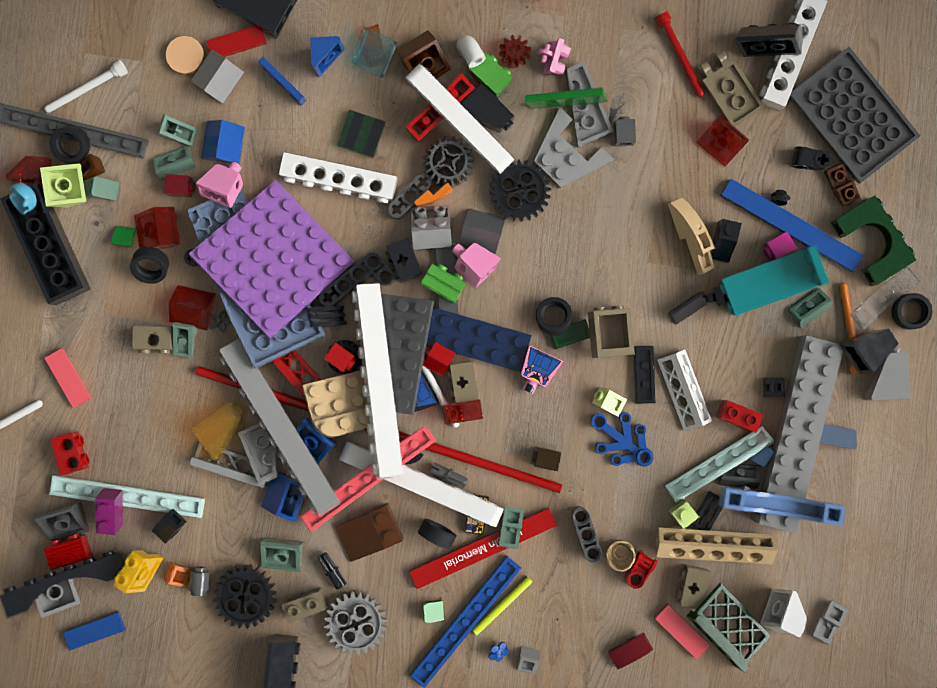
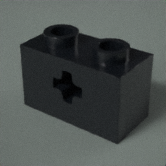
[385,237,423,283]

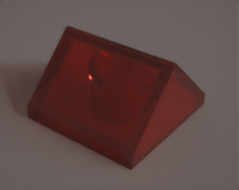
[696,115,750,167]
[169,285,216,331]

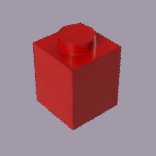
[423,342,456,377]
[324,343,356,372]

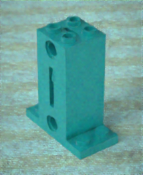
[719,245,830,316]

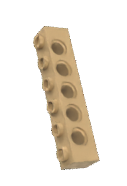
[655,528,778,564]

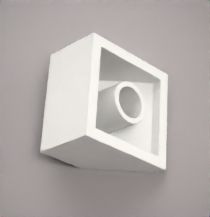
[760,588,807,637]

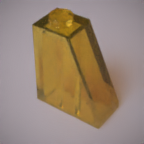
[191,402,244,461]

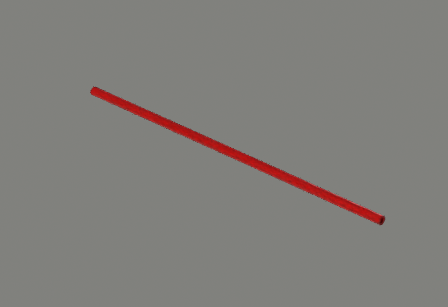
[196,366,562,493]

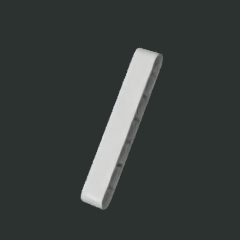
[405,64,514,174]

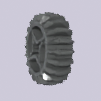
[423,136,475,188]

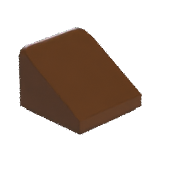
[79,154,105,180]

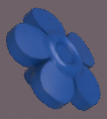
[488,642,509,662]

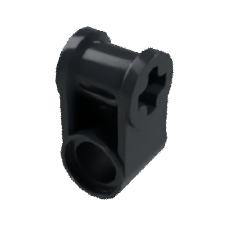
[792,146,832,171]

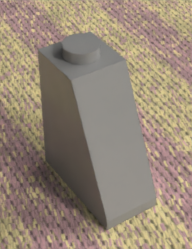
[865,349,911,400]

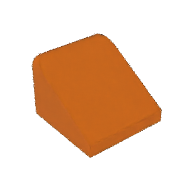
[164,562,192,588]

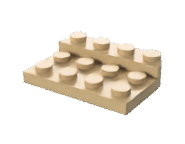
[302,371,370,438]

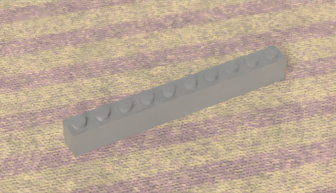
[219,339,340,516]

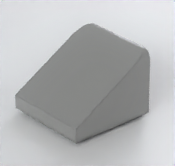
[516,647,540,674]

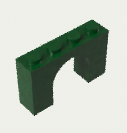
[830,195,916,286]

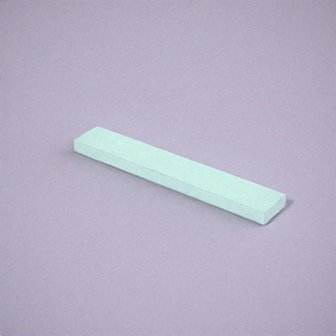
[665,426,774,503]

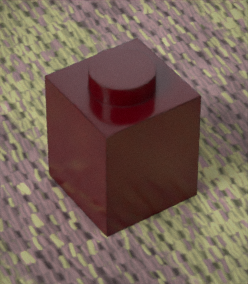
[164,174,195,198]

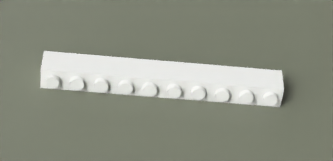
[351,284,403,480]

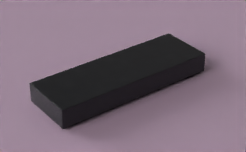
[634,346,656,404]

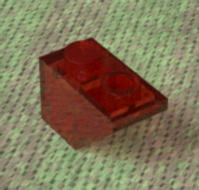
[6,156,52,186]
[442,399,483,425]

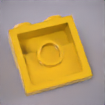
[113,550,163,593]

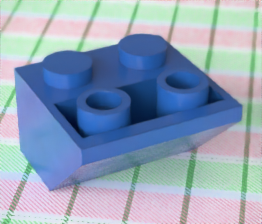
[261,472,305,522]

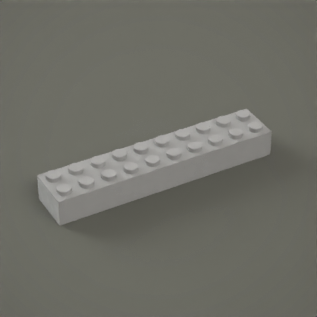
[753,335,843,534]

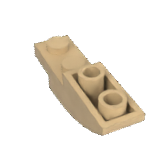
[668,198,715,275]

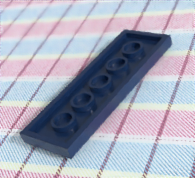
[427,307,532,372]

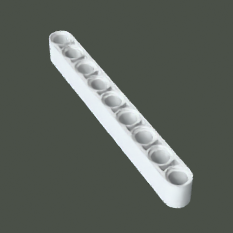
[339,441,504,527]

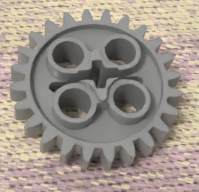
[324,591,387,655]

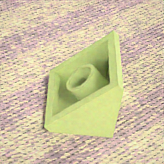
[40,164,86,208]

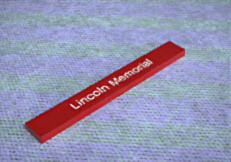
[409,508,557,589]

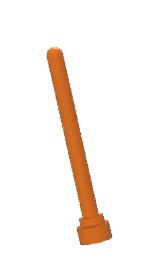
[839,283,858,374]

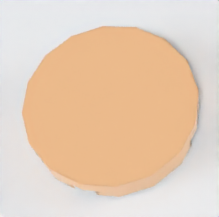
[166,36,205,75]

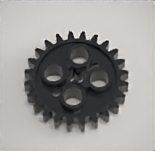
[489,159,551,222]
[213,564,277,629]

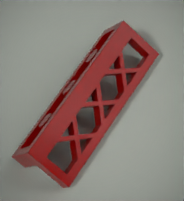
[272,350,322,396]

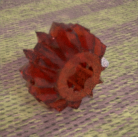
[499,34,531,68]

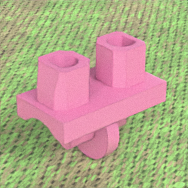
[537,38,571,75]

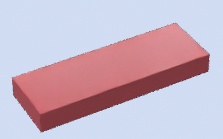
[45,348,91,408]
[654,604,710,659]

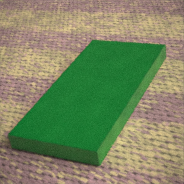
[525,87,608,109]

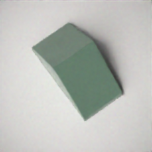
[157,114,198,146]

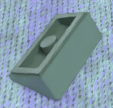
[152,145,196,180]
[788,288,832,328]

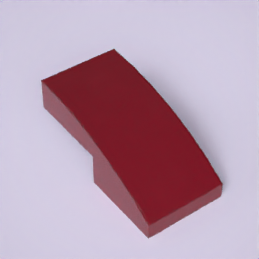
[608,632,653,670]

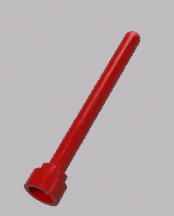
[655,11,704,97]

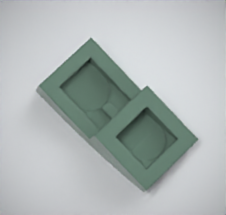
[499,506,524,549]

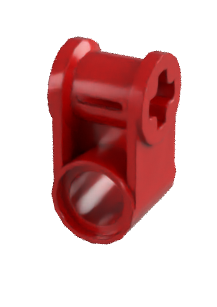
[625,550,658,589]

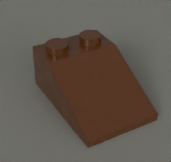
[336,503,404,562]

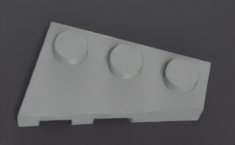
[238,423,278,485]

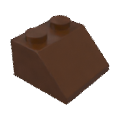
[396,30,451,79]

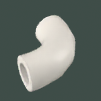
[457,35,486,68]

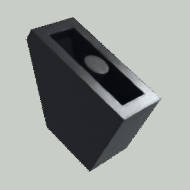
[711,219,742,263]

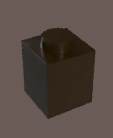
[531,447,562,471]

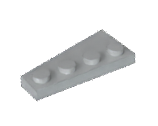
[567,61,614,148]

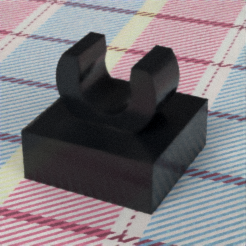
[706,286,726,306]
[763,378,785,397]

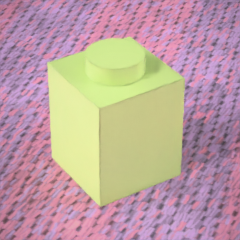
[668,500,699,529]

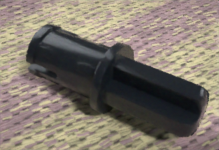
[318,552,347,590]

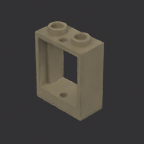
[588,305,635,358]

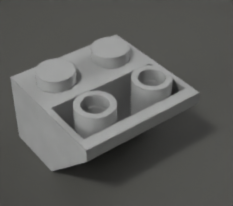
[411,205,452,250]

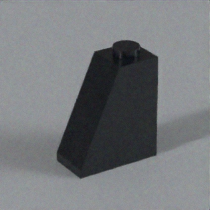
[461,83,514,133]
[839,328,899,374]

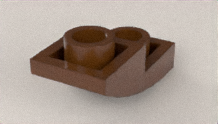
[824,163,860,206]

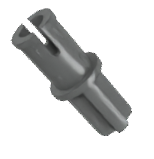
[430,462,468,488]

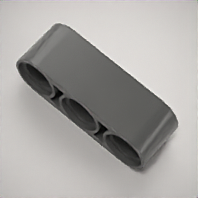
[571,506,602,563]

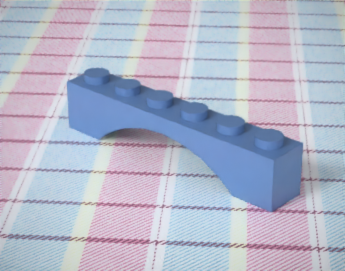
[719,486,846,526]

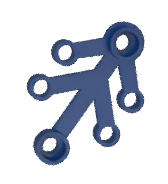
[591,412,653,467]

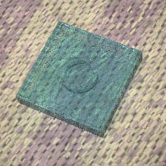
[350,26,398,78]

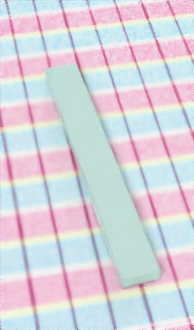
[49,475,205,518]

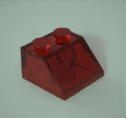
[134,207,180,250]

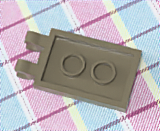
[698,51,765,129]

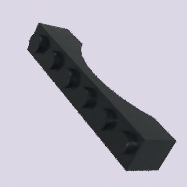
[0,550,124,618]

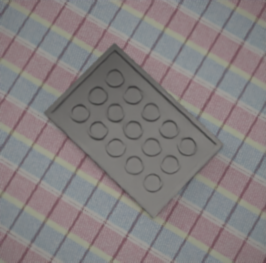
[789,47,920,184]

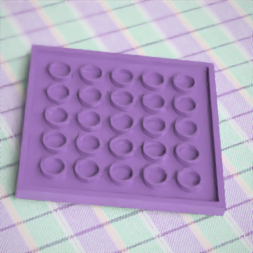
[189,180,355,339]

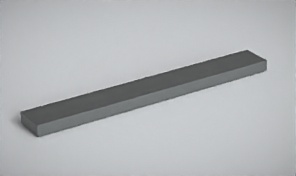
[0,103,149,159]

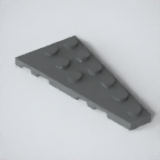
[381,294,434,415]

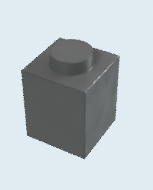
[614,116,636,146]

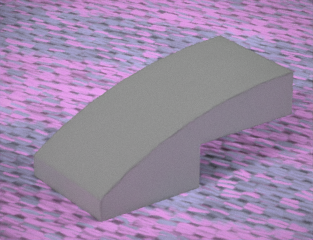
[810,600,848,645]

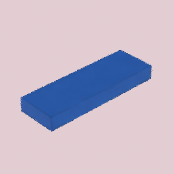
[258,57,306,105]
[63,612,126,651]

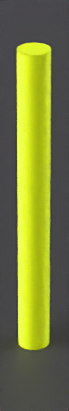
[472,576,533,635]

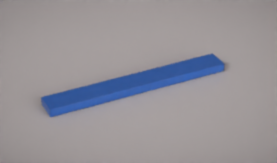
[720,179,863,272]
[410,555,522,688]

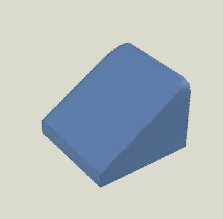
[749,447,774,467]

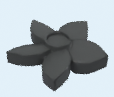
[210,310,231,333]

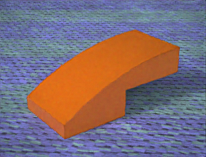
[414,182,453,207]

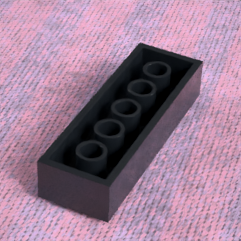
[0,183,91,305]

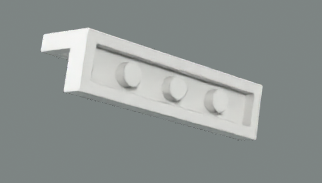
[657,350,712,431]

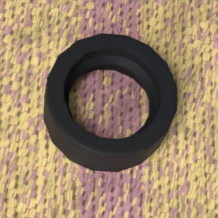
[49,125,90,163]
[130,247,169,284]
[891,293,933,330]
[536,297,572,335]
[418,519,457,549]

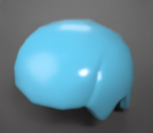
[9,183,37,214]

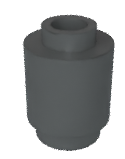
[189,566,209,596]

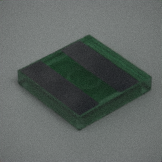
[337,109,386,158]

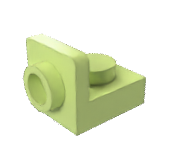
[592,387,627,416]

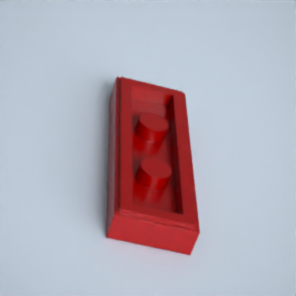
[206,25,267,57]

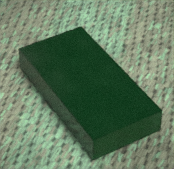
[551,319,590,349]

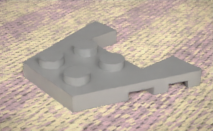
[534,108,614,188]

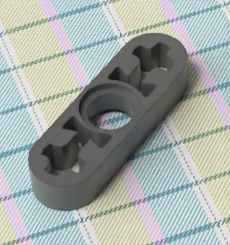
[388,173,432,219]

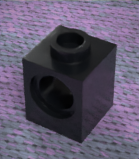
[152,509,187,544]

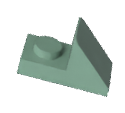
[83,176,120,201]
[173,322,198,358]

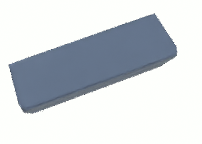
[820,424,857,450]

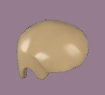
[606,540,635,571]

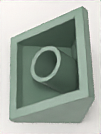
[260,538,304,572]

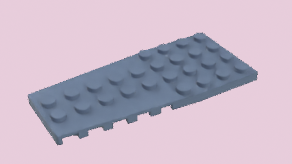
[188,189,325,369]

